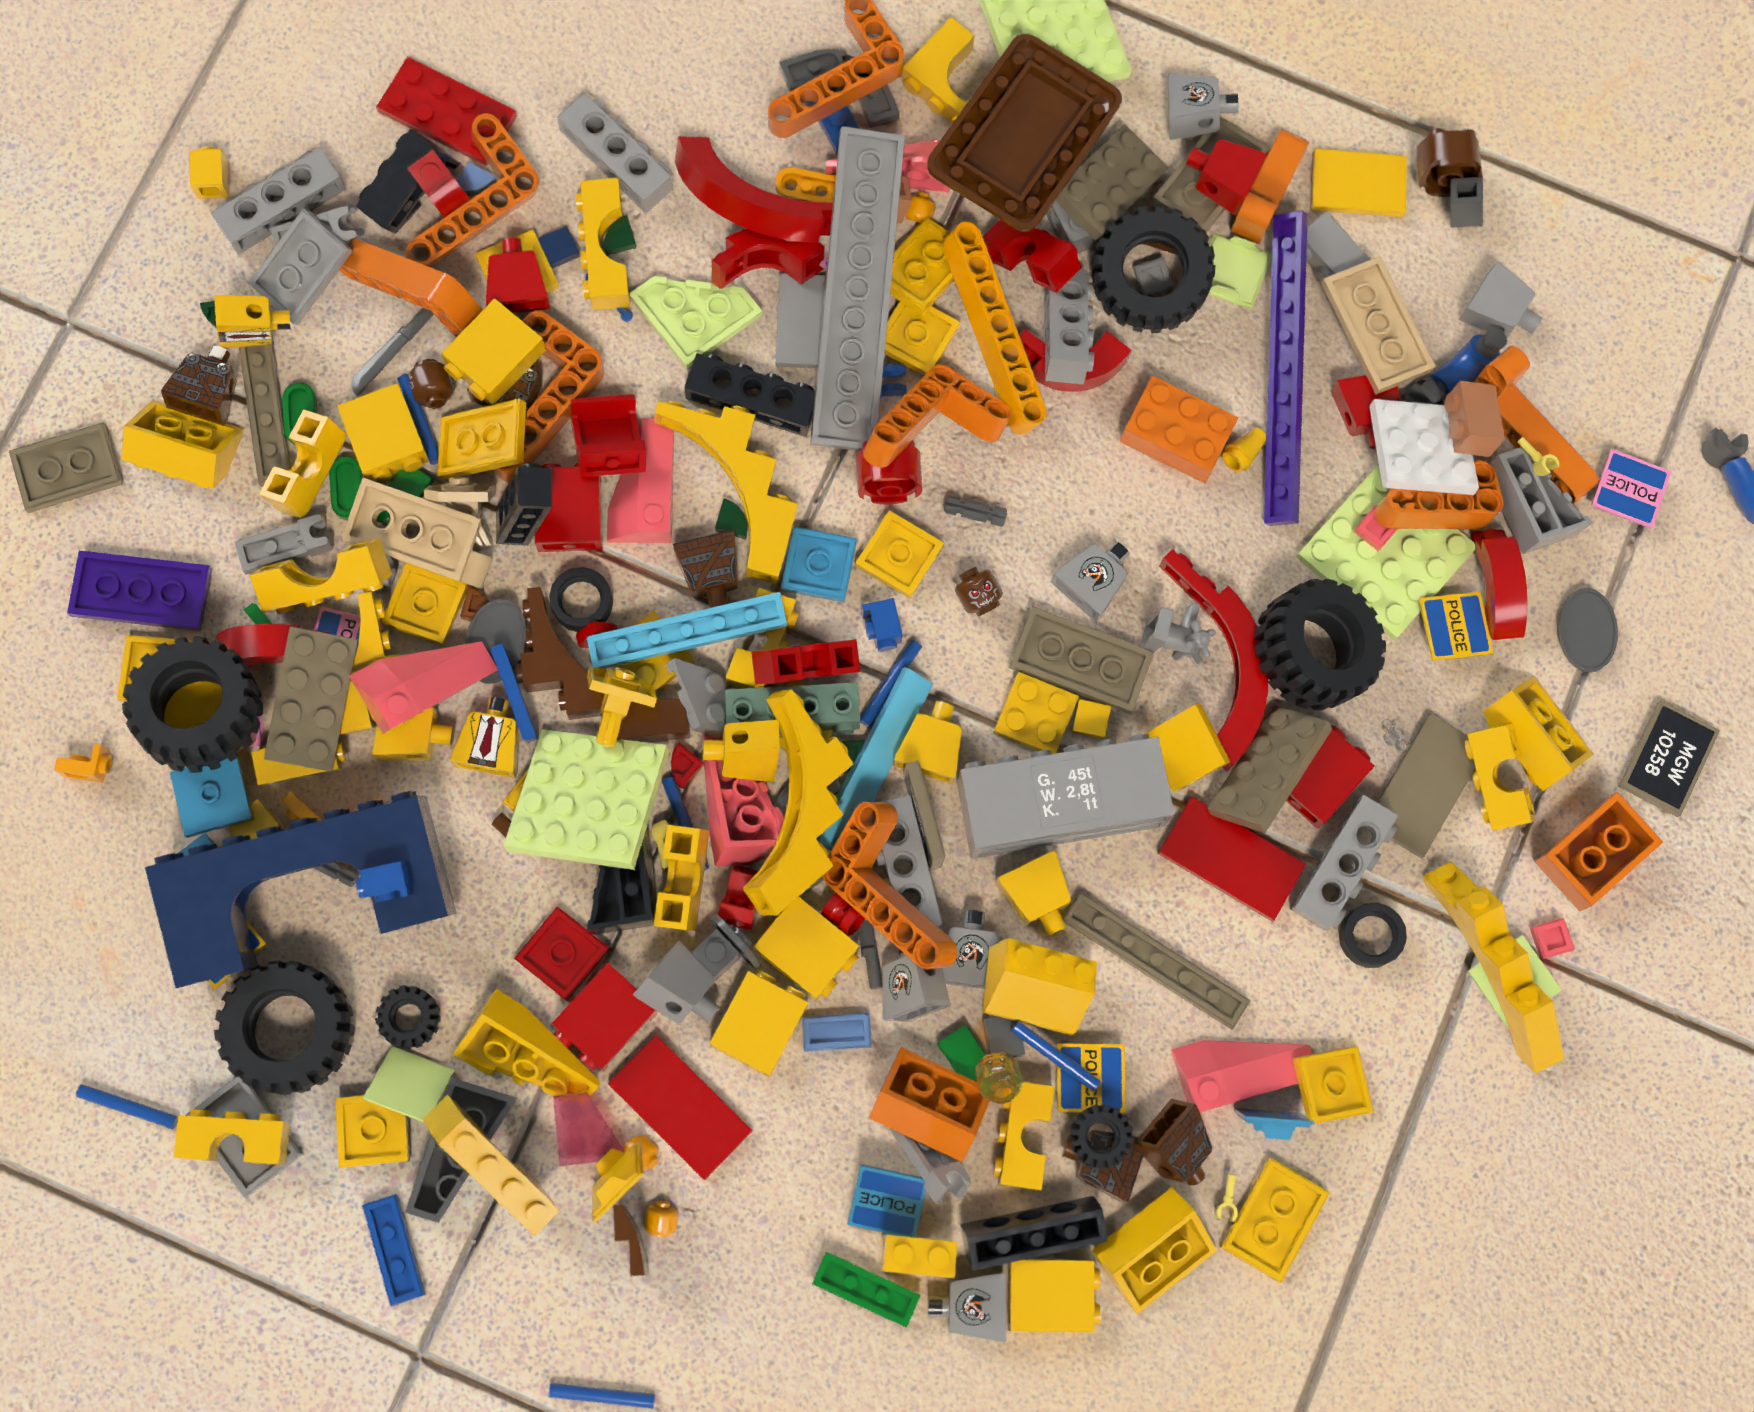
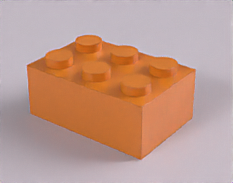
[1120,375,1239,484]
[1534,792,1663,911]
[868,1047,994,1162]

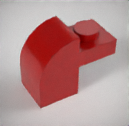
[407,149,471,218]
[718,866,758,930]

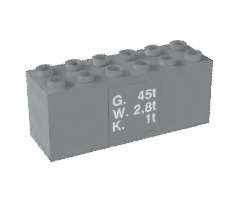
[957,734,1175,859]

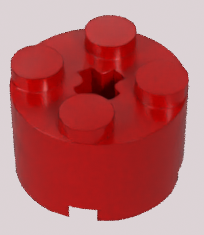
[856,440,923,505]

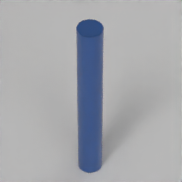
[397,374,439,465]
[860,640,922,727]
[661,776,709,871]
[1010,1020,1101,1091]
[76,1084,178,1130]
[549,1383,655,1409]

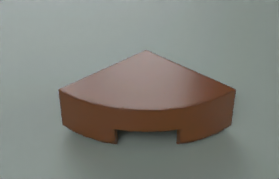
[460,586,489,621]

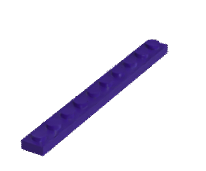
[1264,210,1308,526]

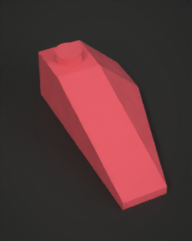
[826,140,950,193]
[607,418,674,543]
[349,641,498,734]
[702,733,784,866]
[1171,1040,1312,1113]

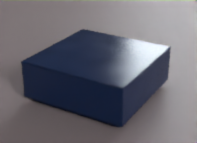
[538,226,580,269]

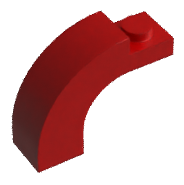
[712,229,825,289]
[1020,329,1132,392]
[1471,529,1528,640]
[215,624,330,669]

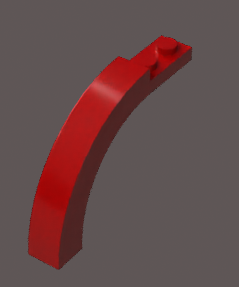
[674,136,833,243]
[1159,549,1269,772]

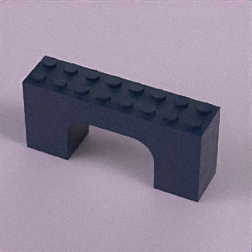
[145,791,457,989]

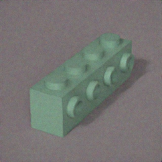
[725,682,860,738]

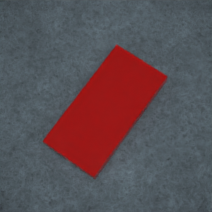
[1157,796,1306,922]
[608,1035,753,1181]

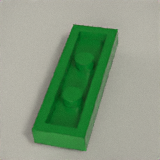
[812,1252,921,1328]

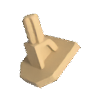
[424,477,496,552]

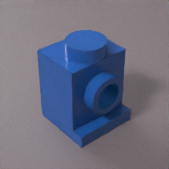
[861,598,903,652]
[356,860,413,903]

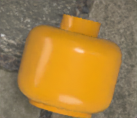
[905,192,936,224]
[622,1135,659,1172]
[643,1200,679,1237]

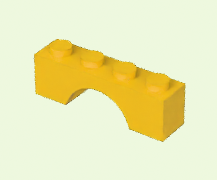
[575,178,630,310]
[249,538,392,614]

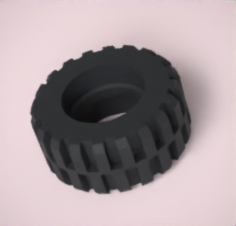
[1092,205,1216,334]
[1254,579,1386,710]
[122,636,263,773]
[214,960,355,1095]

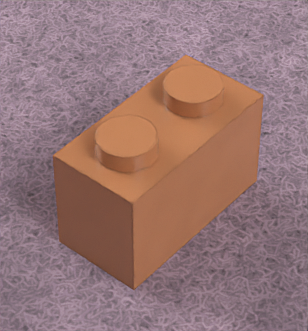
[1444,381,1505,457]

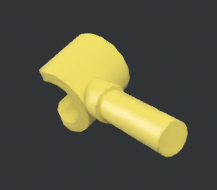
[1518,437,1559,476]
[651,820,668,868]
[1214,1173,1238,1222]

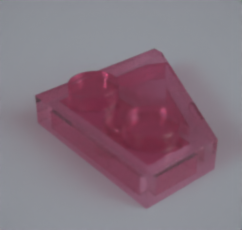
[553,1092,625,1167]

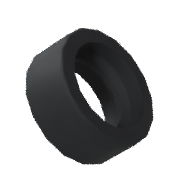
[549,567,613,632]
[1339,903,1407,968]

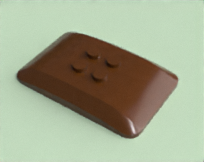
[927,34,1122,232]

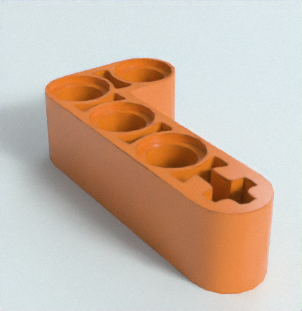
[1231,129,1310,244]
[1375,460,1504,529]

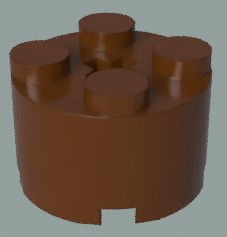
[1415,128,1483,197]

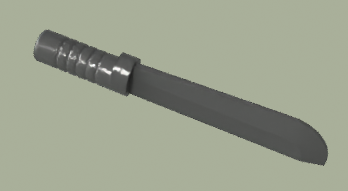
[351,308,434,396]
[857,890,883,990]

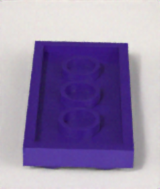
[67,550,212,631]

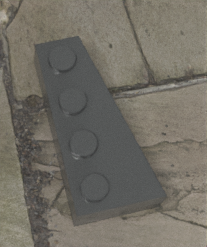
[405,1077,517,1223]

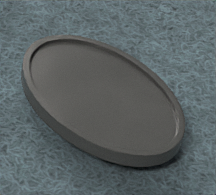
[1558,588,1618,673]
[465,599,527,684]
[710,913,761,970]

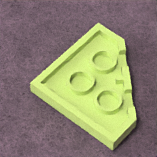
[629,276,763,370]

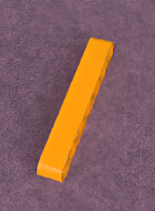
[943,221,1047,435]

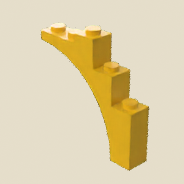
[654,400,798,585]
[251,592,400,786]
[743,689,853,915]
[1423,861,1564,1074]

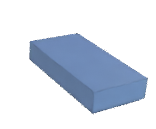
[802,1013,872,1052]

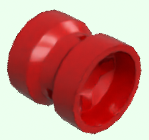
[821,893,865,937]

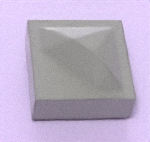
[1133,257,1173,296]

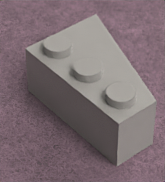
[1490,447,1594,555]

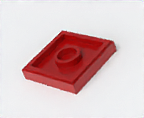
[514,906,610,1001]

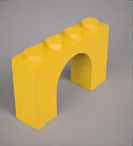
[902,17,975,125]
[422,1094,560,1237]

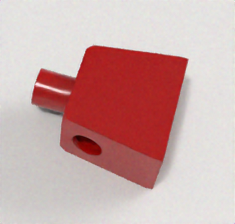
[1186,139,1267,216]
[486,237,551,313]
[1331,375,1399,449]

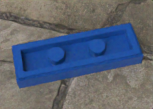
[491,643,538,743]
[362,1194,426,1307]

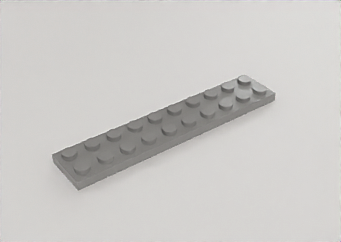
[810,126,905,451]

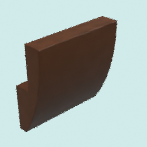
[613,1205,649,1276]

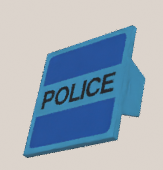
[1234,1108,1314,1140]
[847,1164,926,1238]

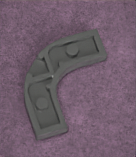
[780,49,900,129]

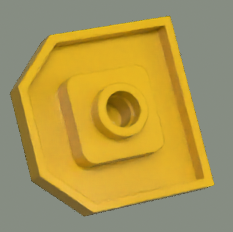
[587,667,657,747]

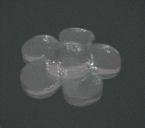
[1381,718,1412,753]

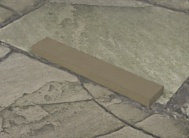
[239,335,291,486]
[1063,892,1251,1030]

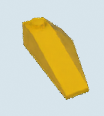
[453,988,601,1106]

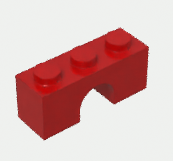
[983,220,1081,293]
[751,639,860,685]

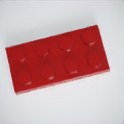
[376,56,517,167]

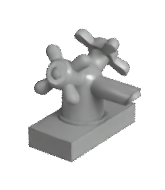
[1140,602,1216,664]

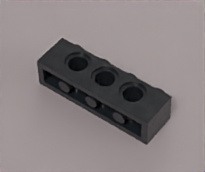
[684,353,815,437]
[496,463,552,546]
[960,1196,1108,1271]

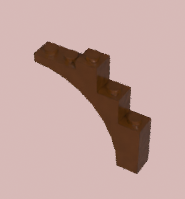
[515,587,691,743]

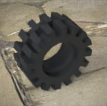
[375,985,441,1049]
[1069,1104,1134,1169]

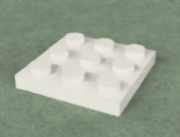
[1369,399,1479,495]

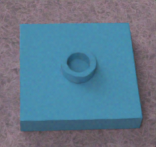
[781,526,857,603]
[170,757,254,838]

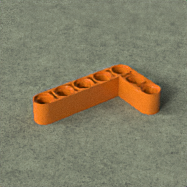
[768,0,904,138]
[406,114,539,268]
[339,238,483,338]
[495,310,605,482]
[1474,345,1599,504]
[863,365,1012,467]
[823,802,958,969]

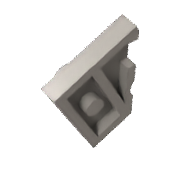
[667,658,727,738]

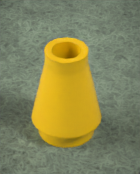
[1222,427,1267,473]

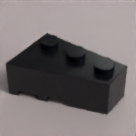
[356,129,461,234]
[586,826,657,935]

